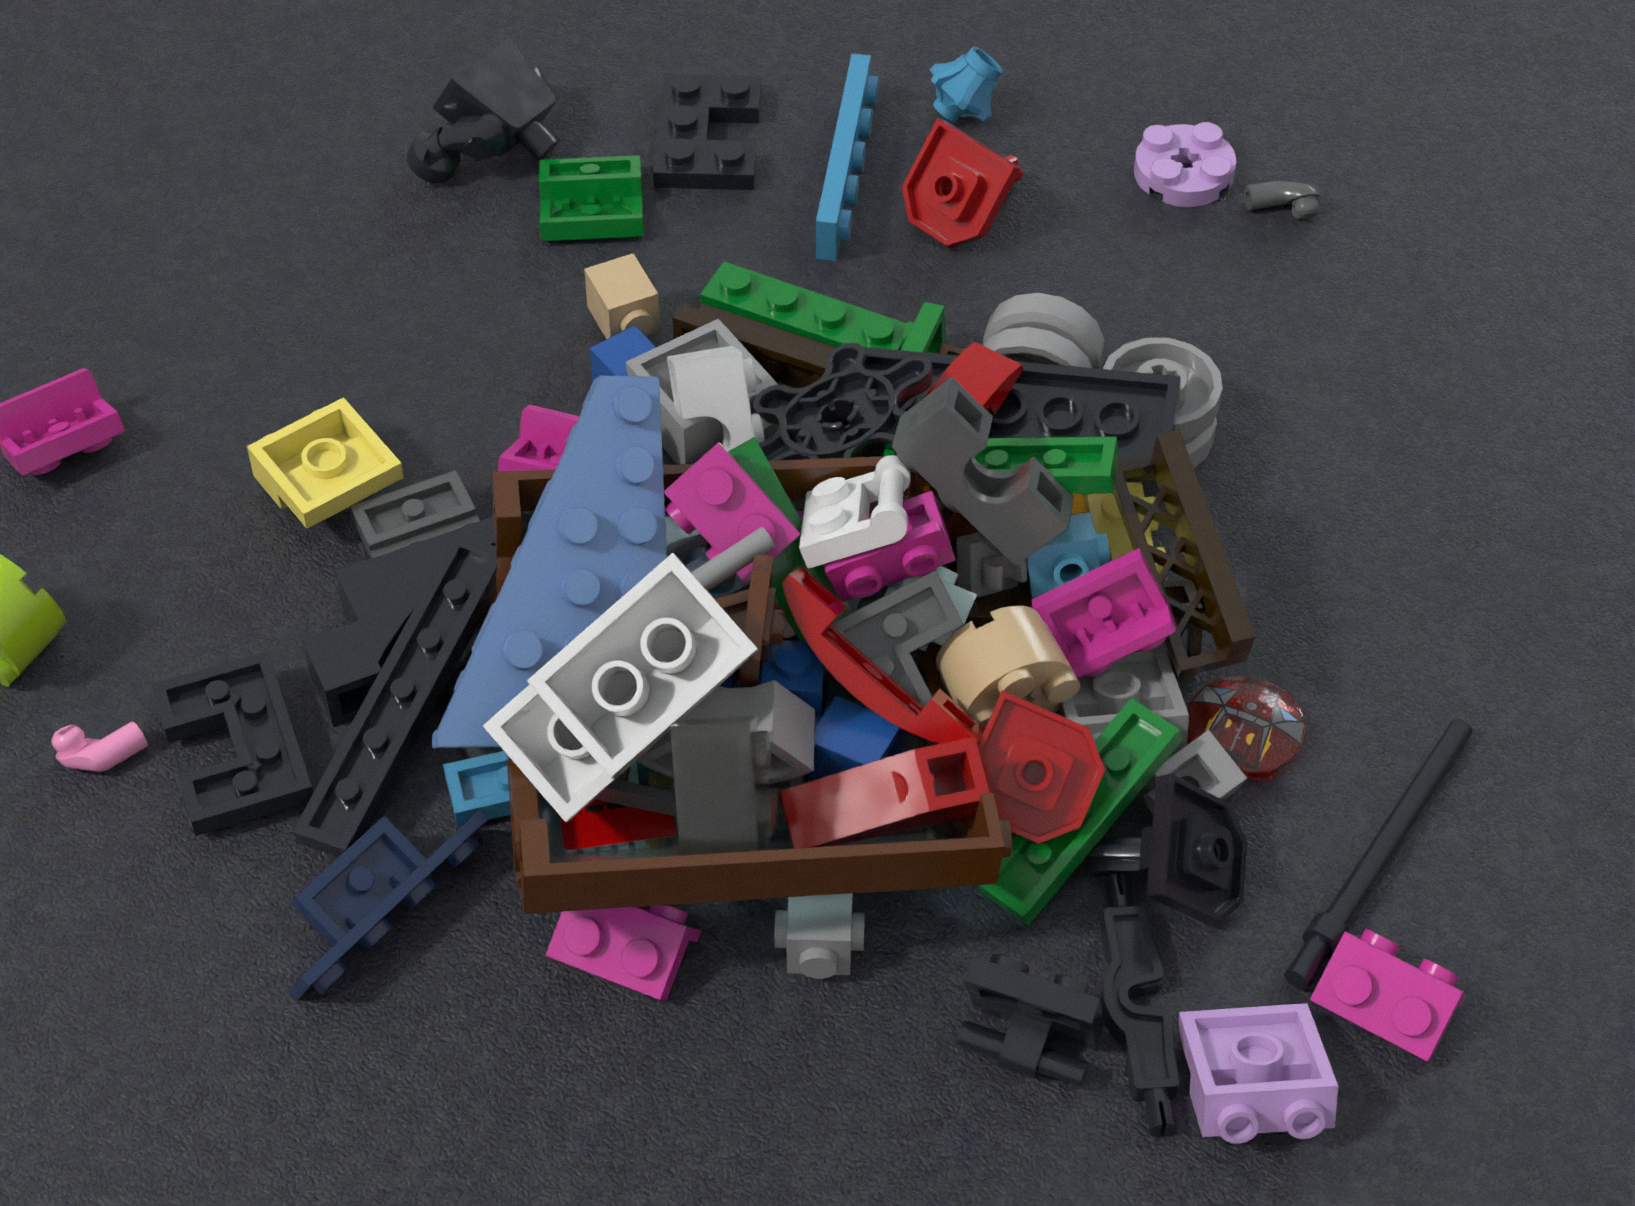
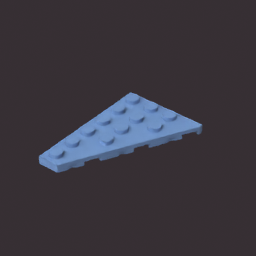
[432,375,667,749]

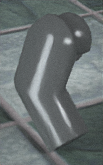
[1244,180,1320,219]

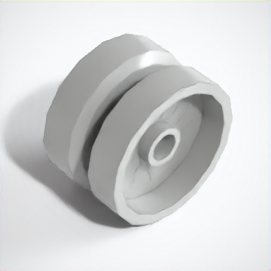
[983,293,1104,369]
[1103,338,1223,468]

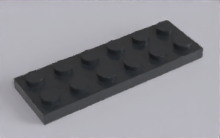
[834,347,1181,480]

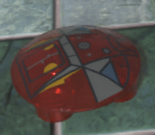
[1187,676,1306,781]

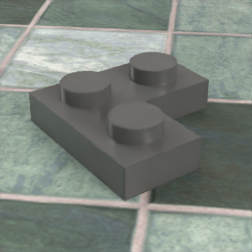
[832,570,964,710]

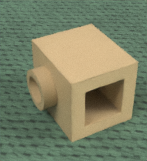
[584,253,660,339]

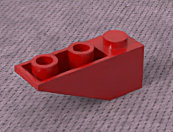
[779,737,990,849]

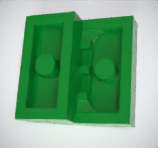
[539,155,644,241]

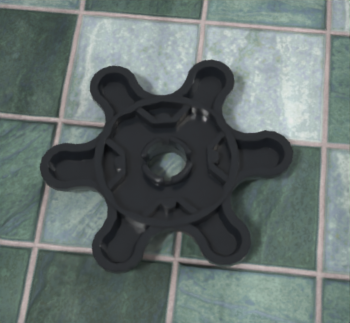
[753,343,933,461]

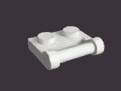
[799,455,911,569]

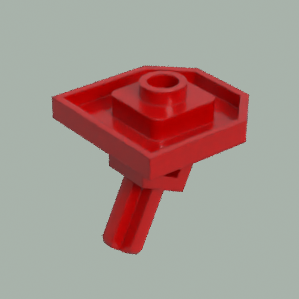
[902,118,1023,247]
[978,691,1105,844]

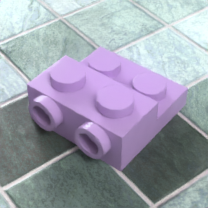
[1178,1003,1338,1144]

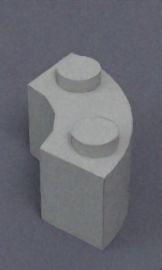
[636,680,815,786]

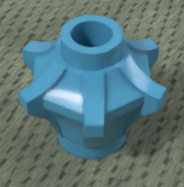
[930,46,1003,122]

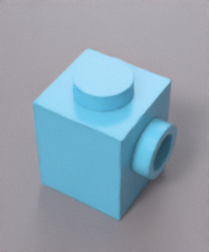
[1027,512,1110,599]

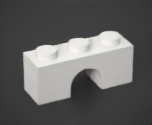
[667,345,765,451]

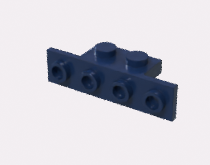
[288,810,488,1000]

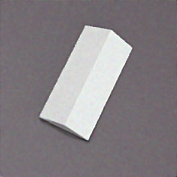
[483,553,758,823]

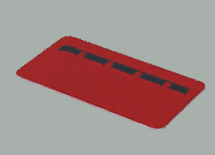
[560,799,676,851]

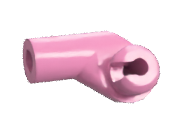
[51,721,148,772]

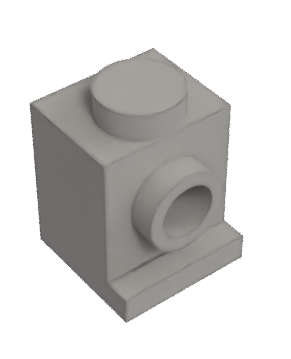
[1144,730,1247,815]

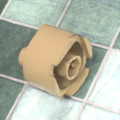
[936,606,1080,741]

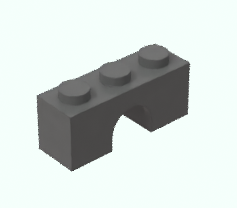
[892,377,1074,566]

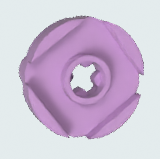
[1134,122,1236,207]

